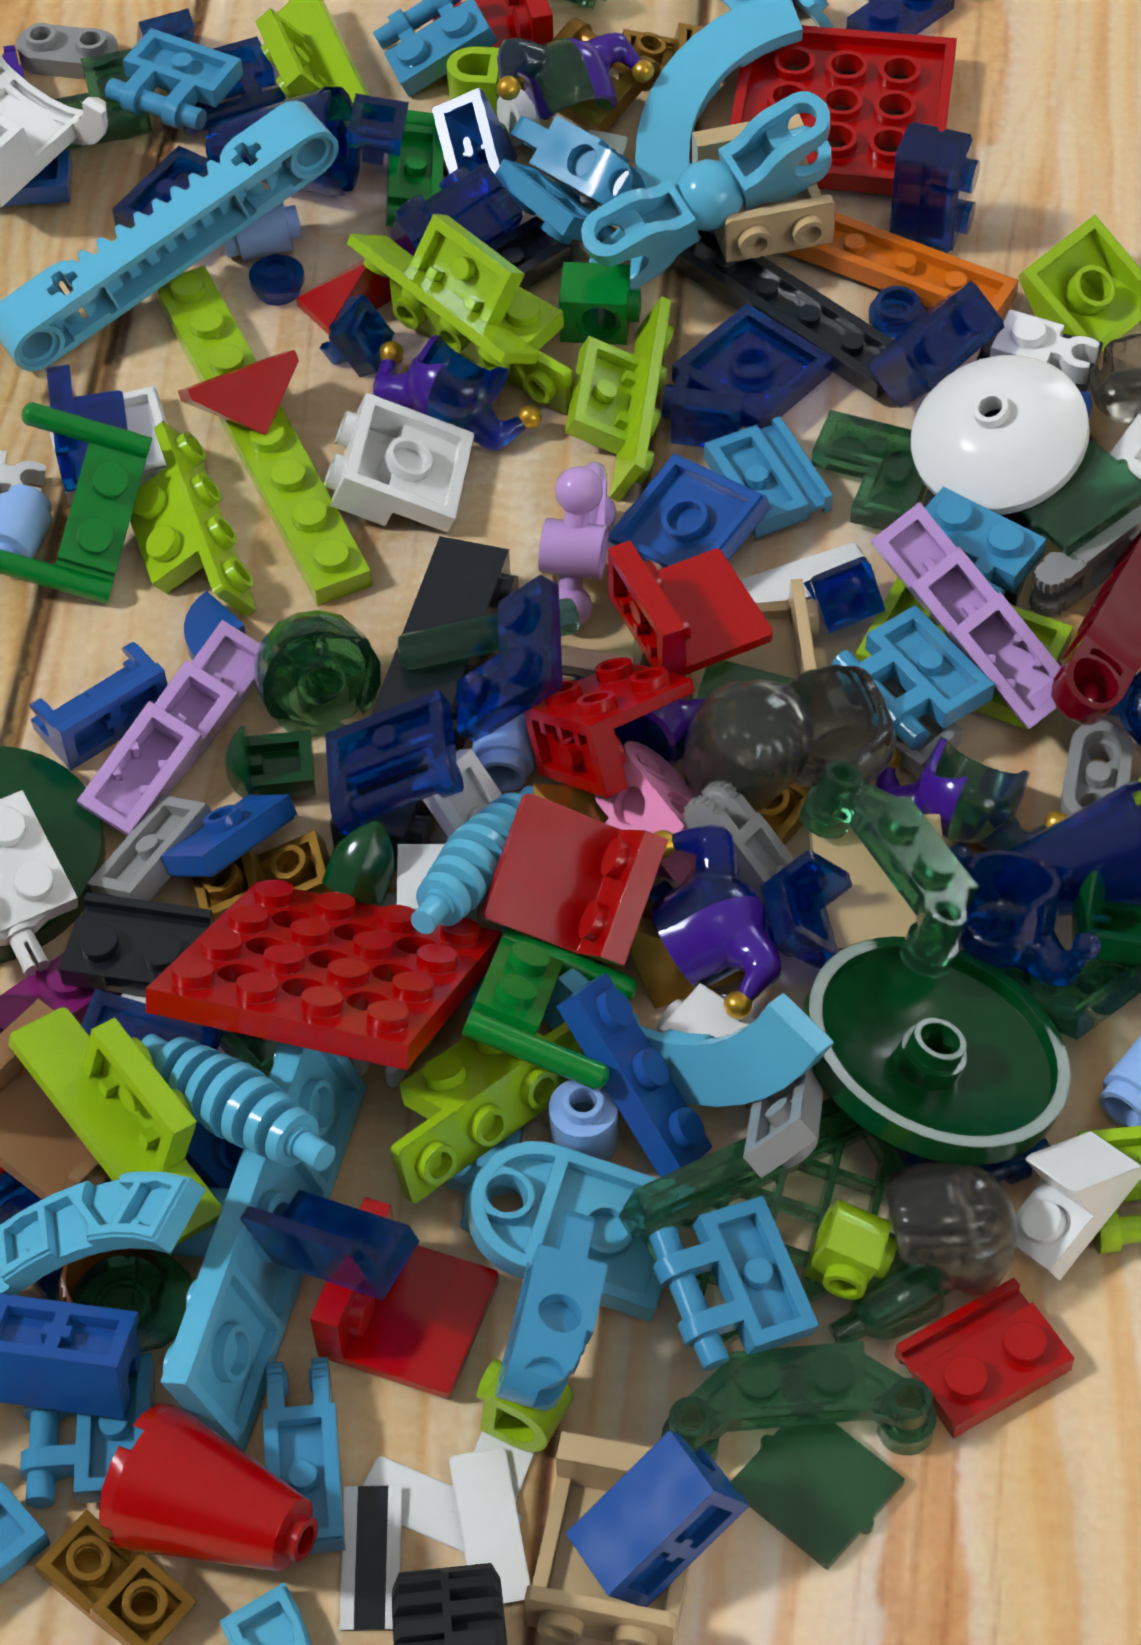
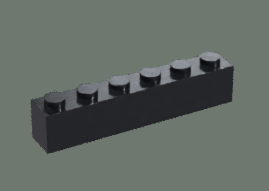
[330,536,519,872]

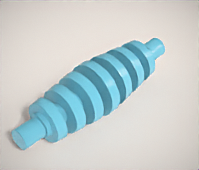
[411,786,534,934]
[142,1033,336,1172]

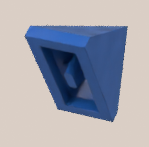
[432,88,517,209]

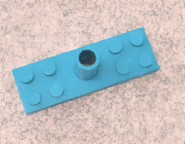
[153,1042,367,1452]

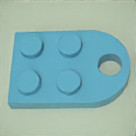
[467,1141,691,1322]

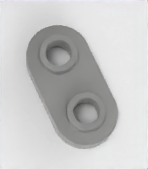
[16,23,121,80]
[1060,721,1134,837]

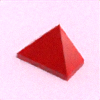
[296,259,392,336]
[178,350,299,435]

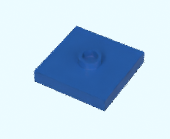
[608,453,771,568]

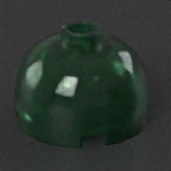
[254,610,381,737]

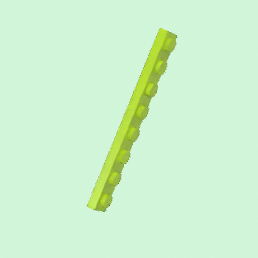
[155,265,373,606]

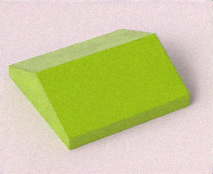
[1017,214,1141,353]

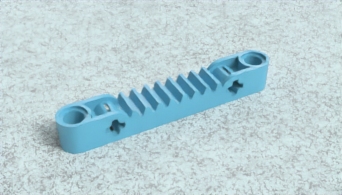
[0,100,339,372]

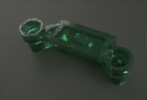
[799,760,979,978]
[661,1341,937,1461]

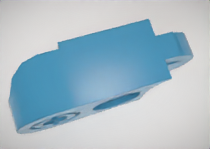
[510,115,649,207]
[495,1209,608,1411]

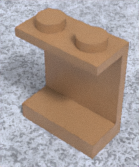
[0,998,112,1199]

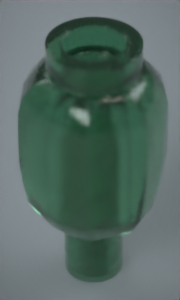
[828,1254,955,1350]

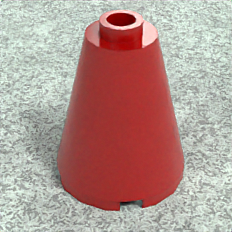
[99,1404,318,1572]

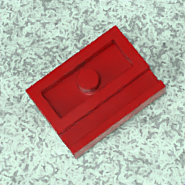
[895,1278,1074,1439]

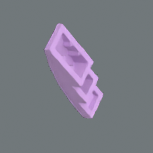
[871,502,1061,730]
[77,620,274,836]

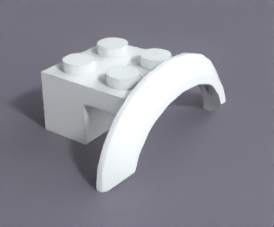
[0,55,108,207]

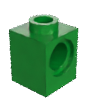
[559,262,641,345]

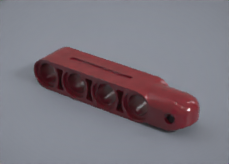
[1051,531,1141,725]

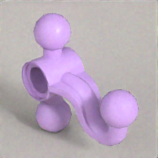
[538,462,616,630]

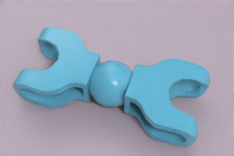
[581,91,832,288]

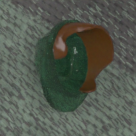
[56,1248,192,1353]

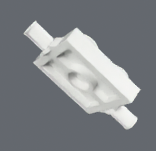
[0,790,78,976]

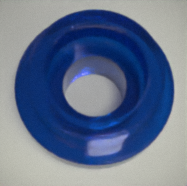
[249,254,305,306]
[868,286,925,338]

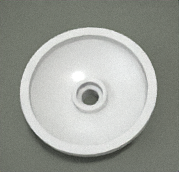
[911,355,1090,515]

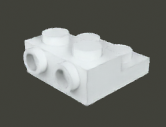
[324,392,475,533]

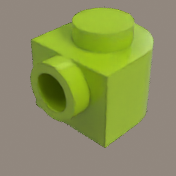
[446,47,500,116]
[803,1198,898,1300]
[476,1358,573,1452]

